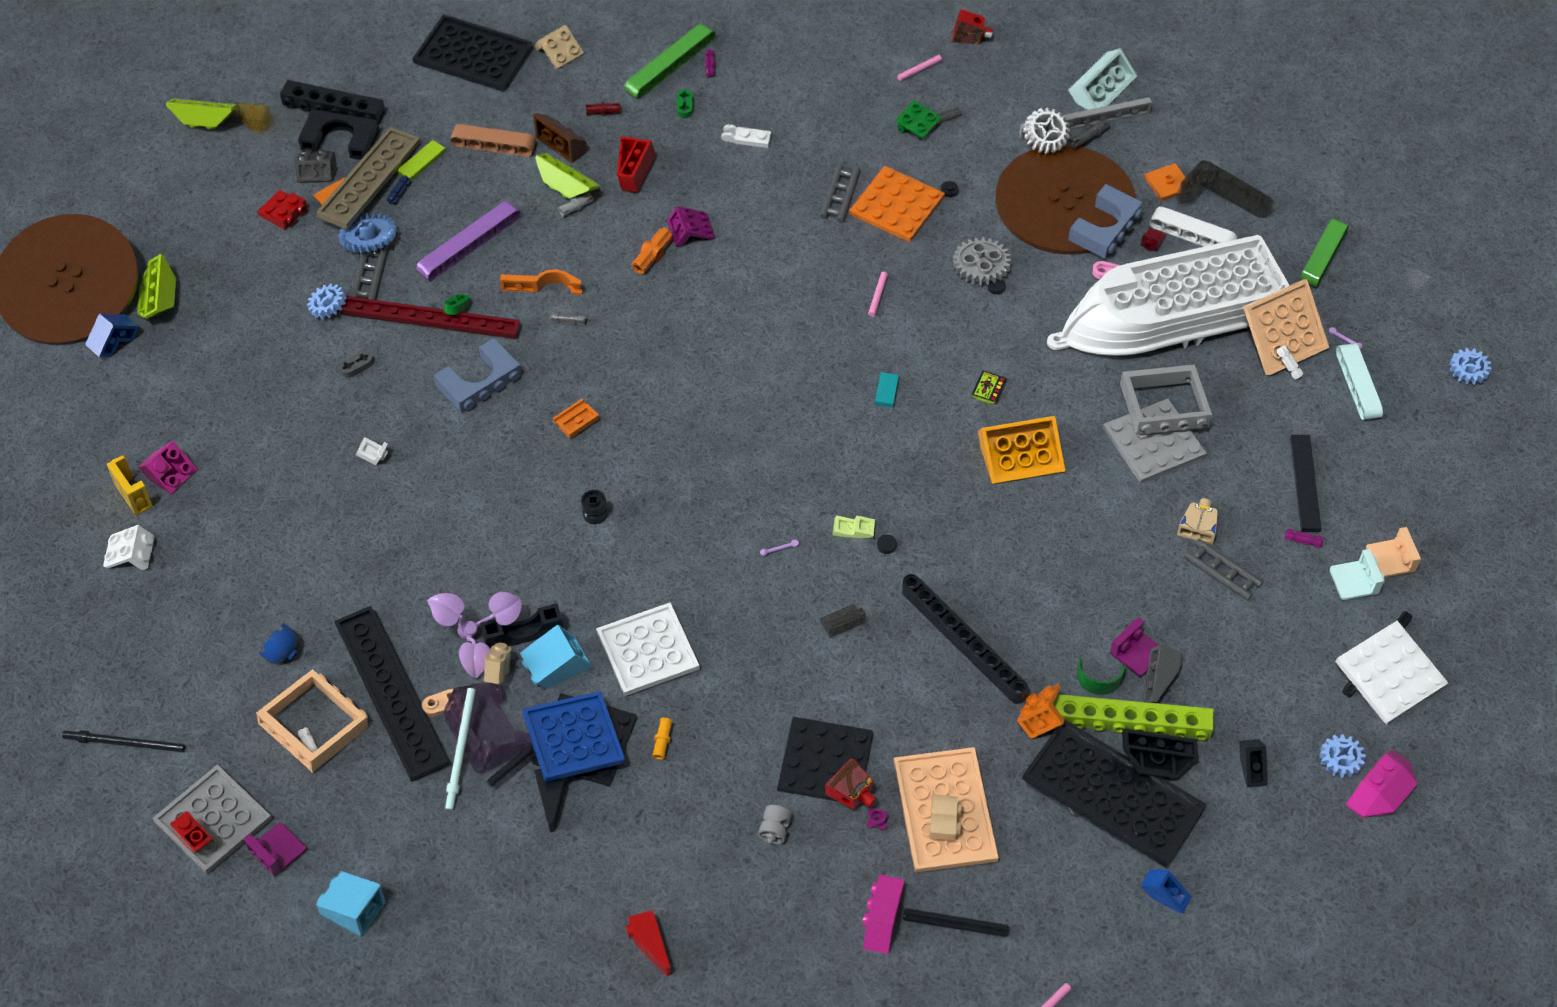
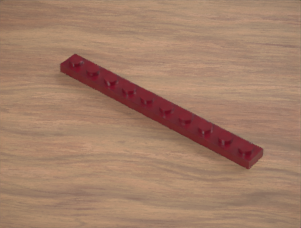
[339,296,520,339]

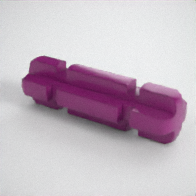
[706,49,715,78]
[1285,529,1324,548]

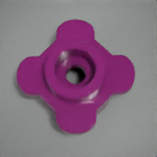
[866,809,888,830]

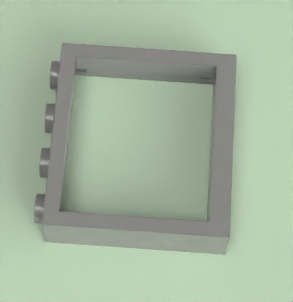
[1120,364,1212,435]

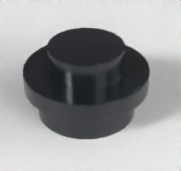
[941,181,958,197]

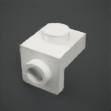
[355,437,388,465]

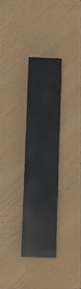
[1290,434,1322,532]

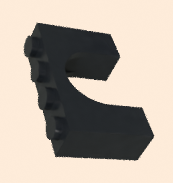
[298,109,379,160]

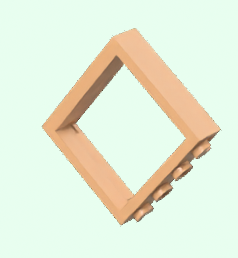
[256,669,368,773]

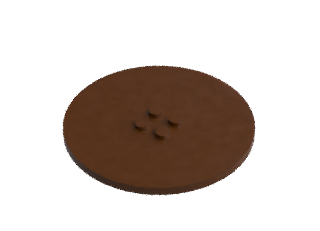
[995,145,1136,255]
[0,214,138,345]

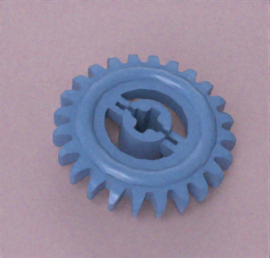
[338,213,397,253]

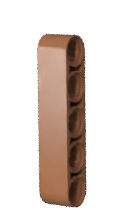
[450,124,536,157]

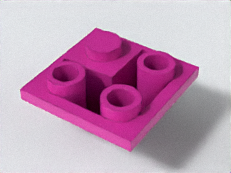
[138,441,197,494]

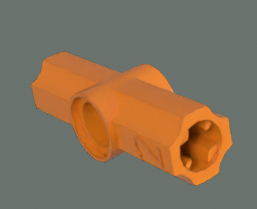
[631,227,673,274]

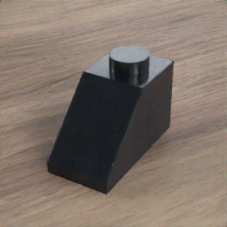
[1239,739,1268,787]

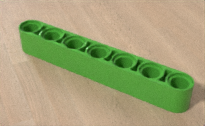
[624,23,716,99]

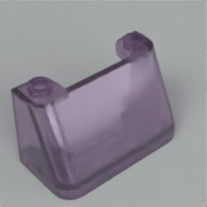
[444,682,532,772]

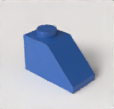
[1141,869,1192,914]

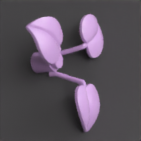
[427,592,522,679]

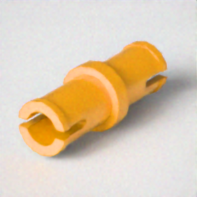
[652,718,673,760]

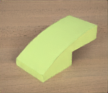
[833,515,875,538]

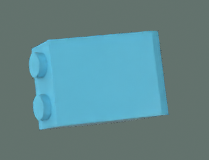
[520,625,593,689]
[316,871,386,937]

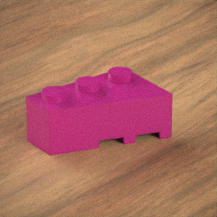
[862,874,904,954]

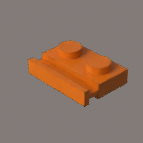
[553,399,599,439]

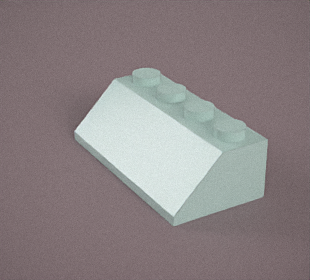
[1068,48,1137,110]

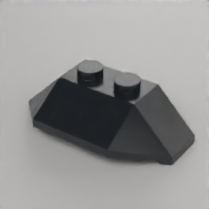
[1122,728,1198,779]

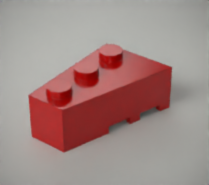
[617,136,656,192]

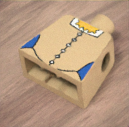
[1177,498,1218,545]

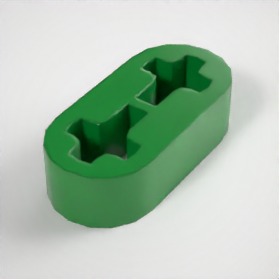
[677,90,692,118]
[444,294,470,315]

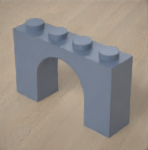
[1068,184,1143,258]
[434,338,521,413]

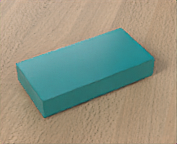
[875,372,899,408]

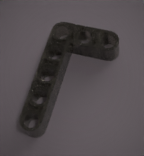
[1176,160,1274,218]

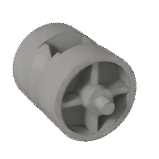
[758,805,792,844]

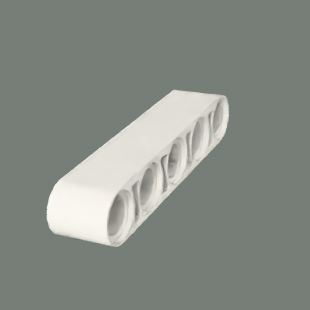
[1149,207,1237,247]

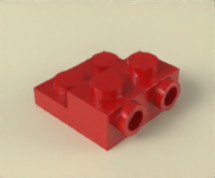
[257,190,308,230]

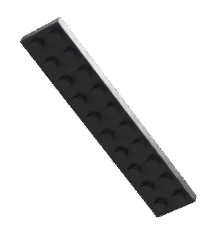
[334,606,449,782]

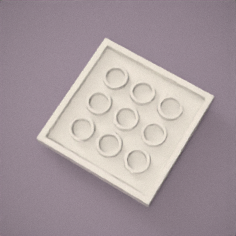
[596,603,700,696]
[1335,621,1448,724]

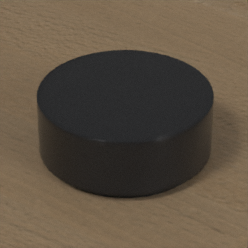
[987,278,1006,295]
[877,535,897,554]

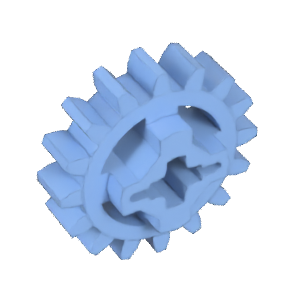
[307,284,347,319]
[1450,348,1492,385]
[1319,734,1366,778]

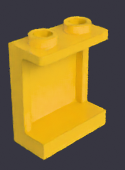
[107,455,153,516]

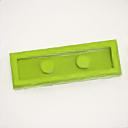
[397,140,446,181]

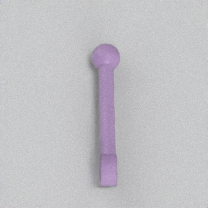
[1329,327,1363,350]
[760,540,799,556]

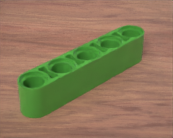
[1299,218,1349,288]

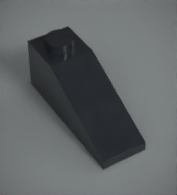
[534,769,567,833]

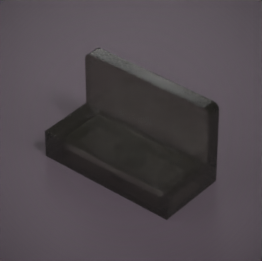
[820,604,866,638]

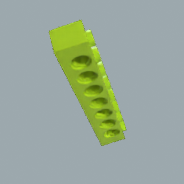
[1053,694,1213,741]

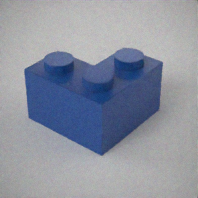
[85,313,140,357]

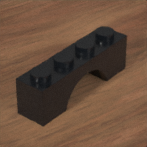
[480,603,563,650]

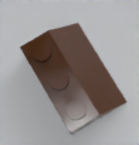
[533,113,587,164]

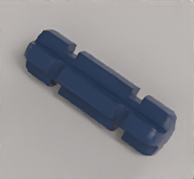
[387,175,411,204]

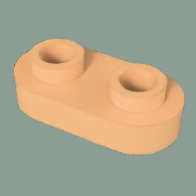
[422,689,462,717]

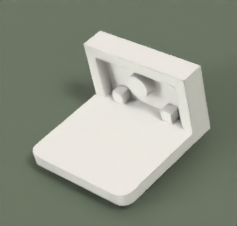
[104,525,155,570]

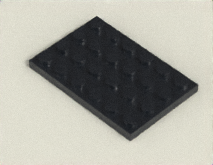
[412,14,533,91]

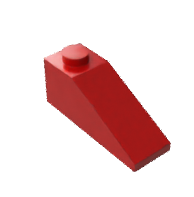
[625,910,671,977]

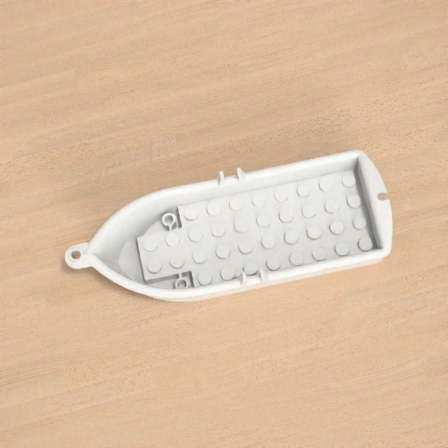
[1047,235,1289,356]

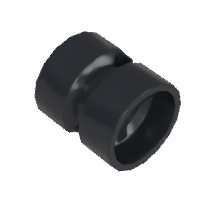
[581,489,607,525]

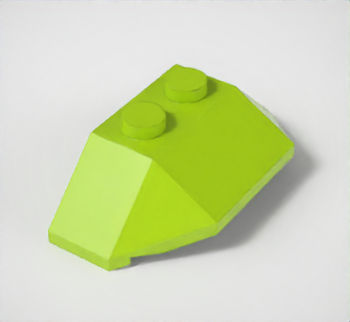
[166,98,238,129]
[535,153,600,199]
[137,254,176,319]

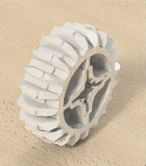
[1023,107,1070,154]

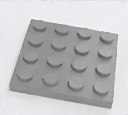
[1103,399,1207,483]
[152,764,272,874]

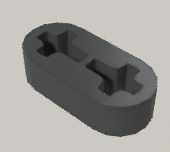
[339,351,373,378]

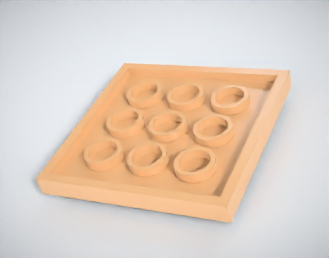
[1243,279,1329,375]

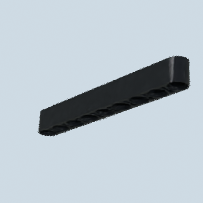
[902,574,1028,704]

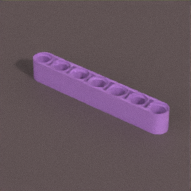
[416,201,521,281]

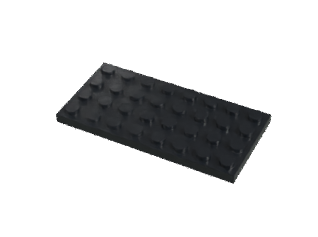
[1022,720,1207,867]

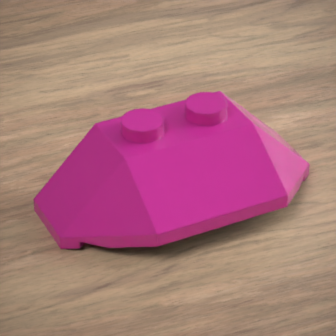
[1346,750,1418,818]

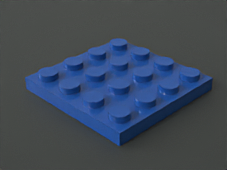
[522,691,625,782]

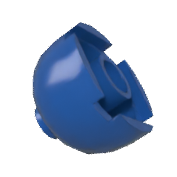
[259,623,298,664]

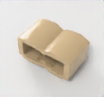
[484,643,511,684]
[929,794,961,841]

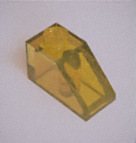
[235,102,271,132]

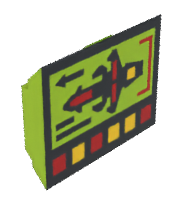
[971,370,1007,404]

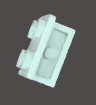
[1329,549,1384,600]

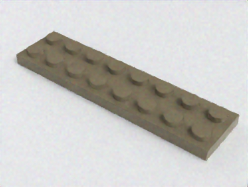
[316,127,420,229]

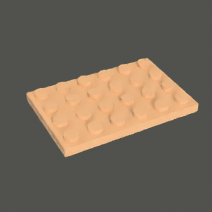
[893,747,998,873]

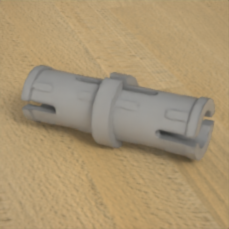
[558,192,593,218]

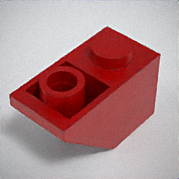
[170,811,213,853]

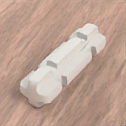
[1277,345,1303,379]
[298,727,317,753]

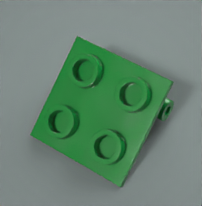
[895,100,942,138]

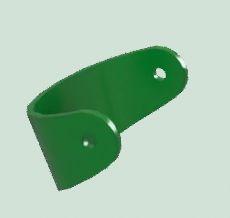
[1077,656,1125,695]

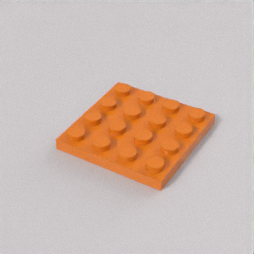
[849,165,945,242]

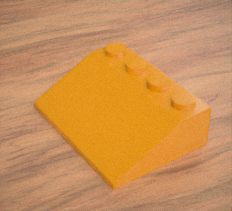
[978,416,1066,484]

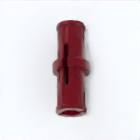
[586,102,620,116]

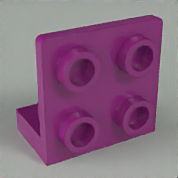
[667,206,715,247]
[1110,617,1159,677]
[243,822,306,877]

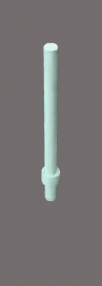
[445,688,476,810]

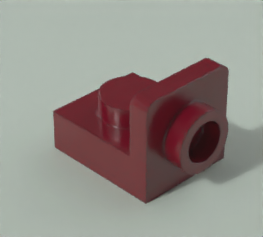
[1141,228,1166,252]

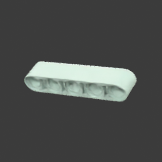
[1336,343,1383,420]

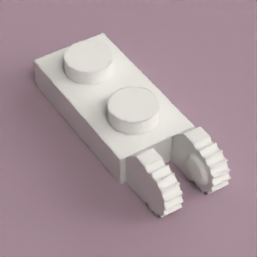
[721,125,771,148]

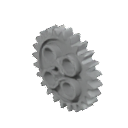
[953,237,1011,285]

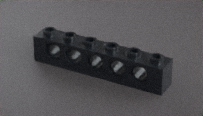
[280,80,385,124]

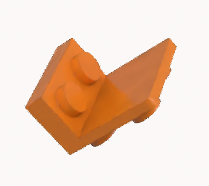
[1017,684,1065,739]

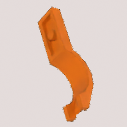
[500,269,582,295]

